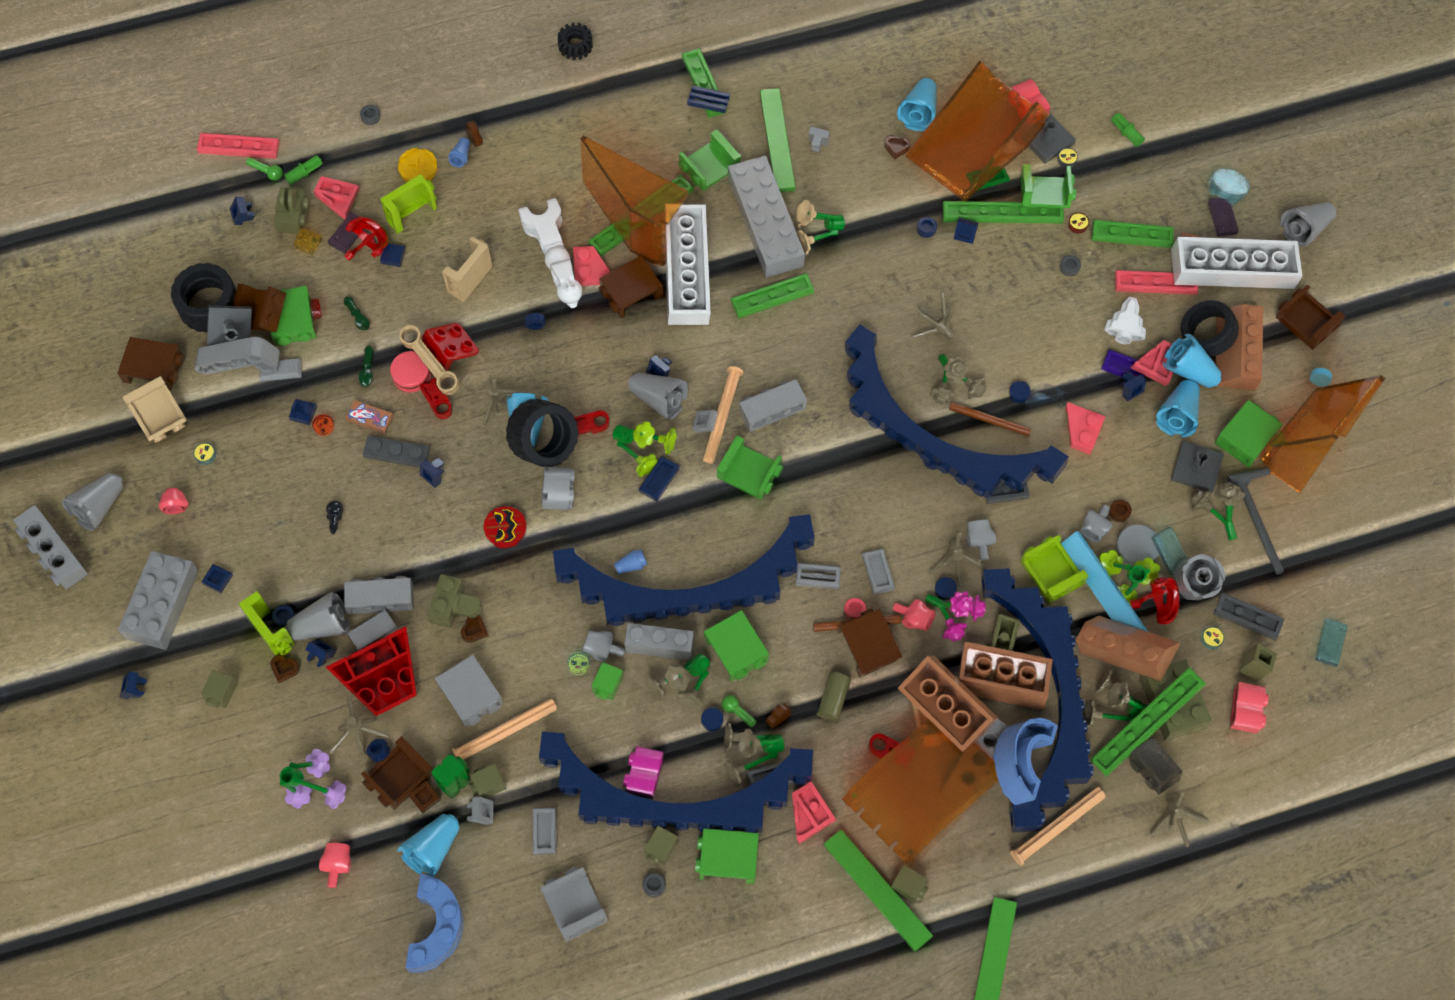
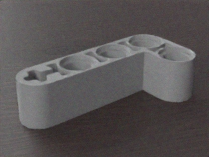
[195,337,280,374]

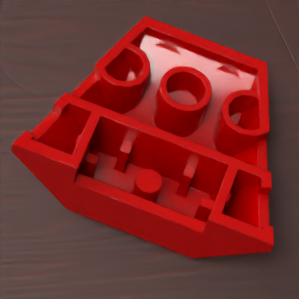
[326,626,417,716]

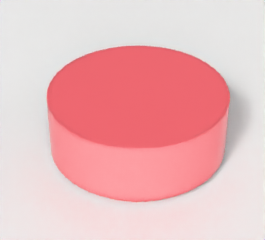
[844,598,866,619]

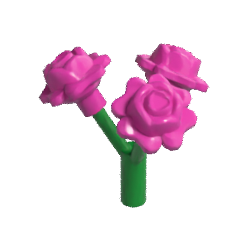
[925,591,986,642]

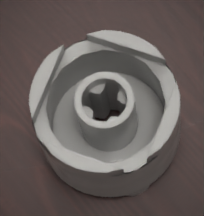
[542,467,575,511]
[1173,554,1225,600]

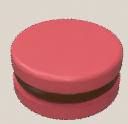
[390,351,431,393]

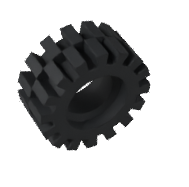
[557,22,593,60]

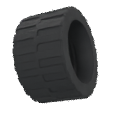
[171,263,237,333]
[506,399,578,467]

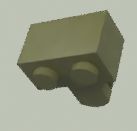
[274,187,310,234]
[427,574,482,628]

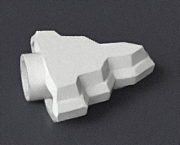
[1104,296,1146,344]

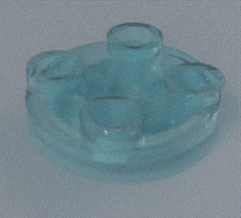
[1209,168,1250,204]

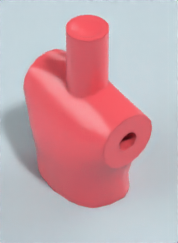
[893,600,936,631]
[319,843,351,888]

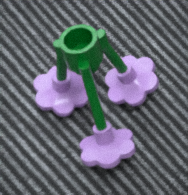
[279,749,346,809]

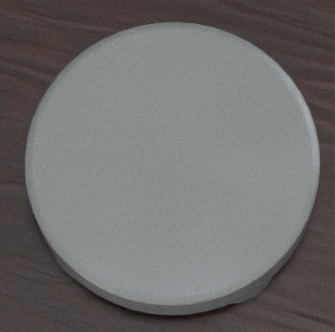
[1116,524,1161,566]

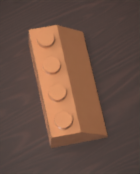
[1215,304,1263,391]
[1075,616,1180,681]
[957,642,1053,710]
[898,655,999,752]

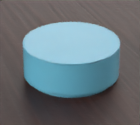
[1310,368,1332,387]

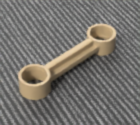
[399,325,459,395]

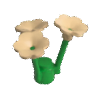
[795,200,845,255]

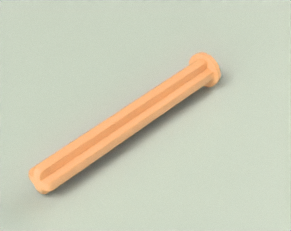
[703,366,744,464]
[452,699,557,760]
[1010,787,1105,866]

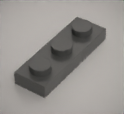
[362,436,430,468]
[1213,593,1285,641]

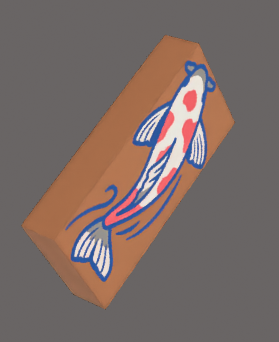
[345,400,394,434]

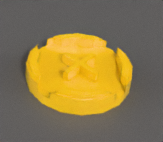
[398,148,438,182]

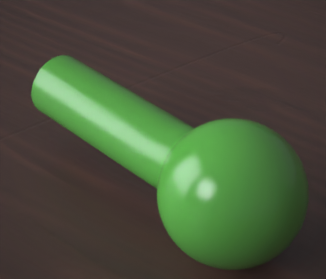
[245,157,283,181]
[721,695,757,727]

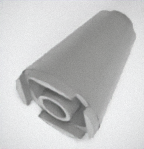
[1280,202,1336,247]
[628,372,688,419]
[62,473,123,531]
[285,592,350,641]

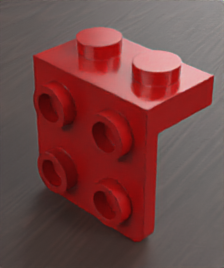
[422,323,479,371]

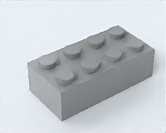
[118,551,198,650]

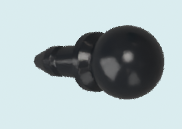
[326,500,343,535]

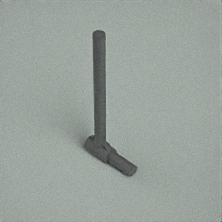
[1227,466,1284,574]

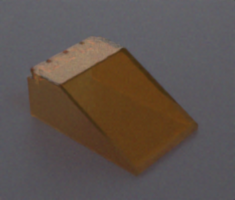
[906,61,1049,202]
[580,135,688,266]
[1260,375,1386,493]
[842,719,999,869]

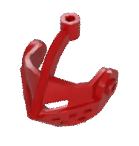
[344,216,388,261]
[1130,577,1180,625]

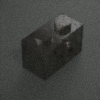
[1129,737,1183,795]

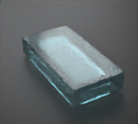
[1151,527,1187,575]
[1315,618,1348,667]

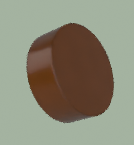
[1109,500,1132,522]

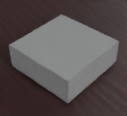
[692,409,718,433]

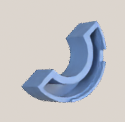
[993,718,1058,805]
[405,874,464,973]

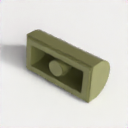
[990,614,1020,651]
[817,672,851,722]

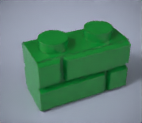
[431,754,470,799]

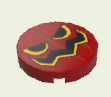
[483,506,527,548]

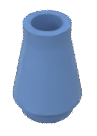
[448,138,470,167]
[614,549,648,575]

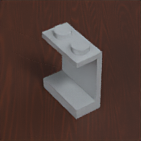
[435,655,503,728]
[541,867,608,942]

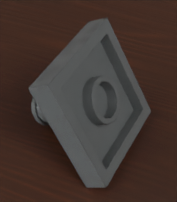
[1019,113,1076,164]
[206,305,252,346]
[1171,441,1224,493]

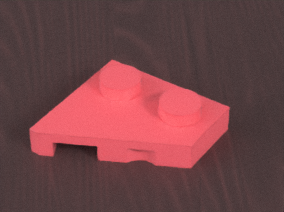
[314,176,360,219]
[573,246,610,286]
[1131,340,1173,386]
[1065,402,1105,455]
[792,782,836,844]

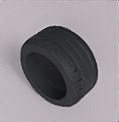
[1181,300,1239,357]

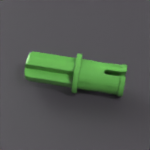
[1111,113,1145,147]
[284,156,323,186]

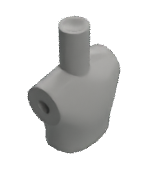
[1080,505,1113,543]
[966,519,996,560]
[582,630,625,661]

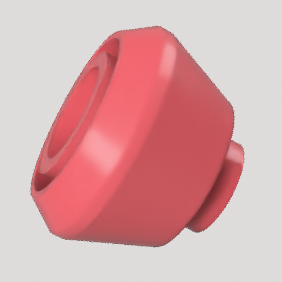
[158,488,189,514]

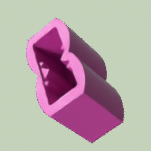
[623,746,663,799]

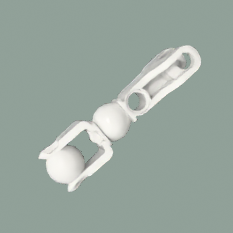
[518,198,583,308]

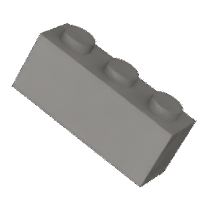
[739,379,807,432]
[344,576,414,615]
[625,623,694,660]

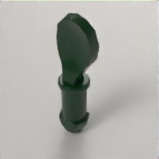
[344,297,370,331]
[359,345,374,387]

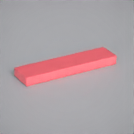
[197,133,280,159]
[1115,270,1198,295]

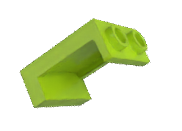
[380,174,437,234]
[1020,535,1089,604]
[238,591,295,656]

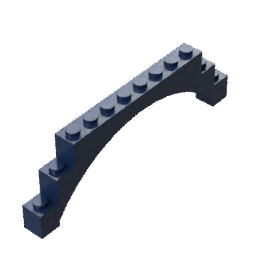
[845,324,1069,498]
[553,514,814,626]
[981,568,1093,833]
[539,732,813,833]

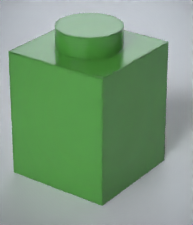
[591,662,624,701]

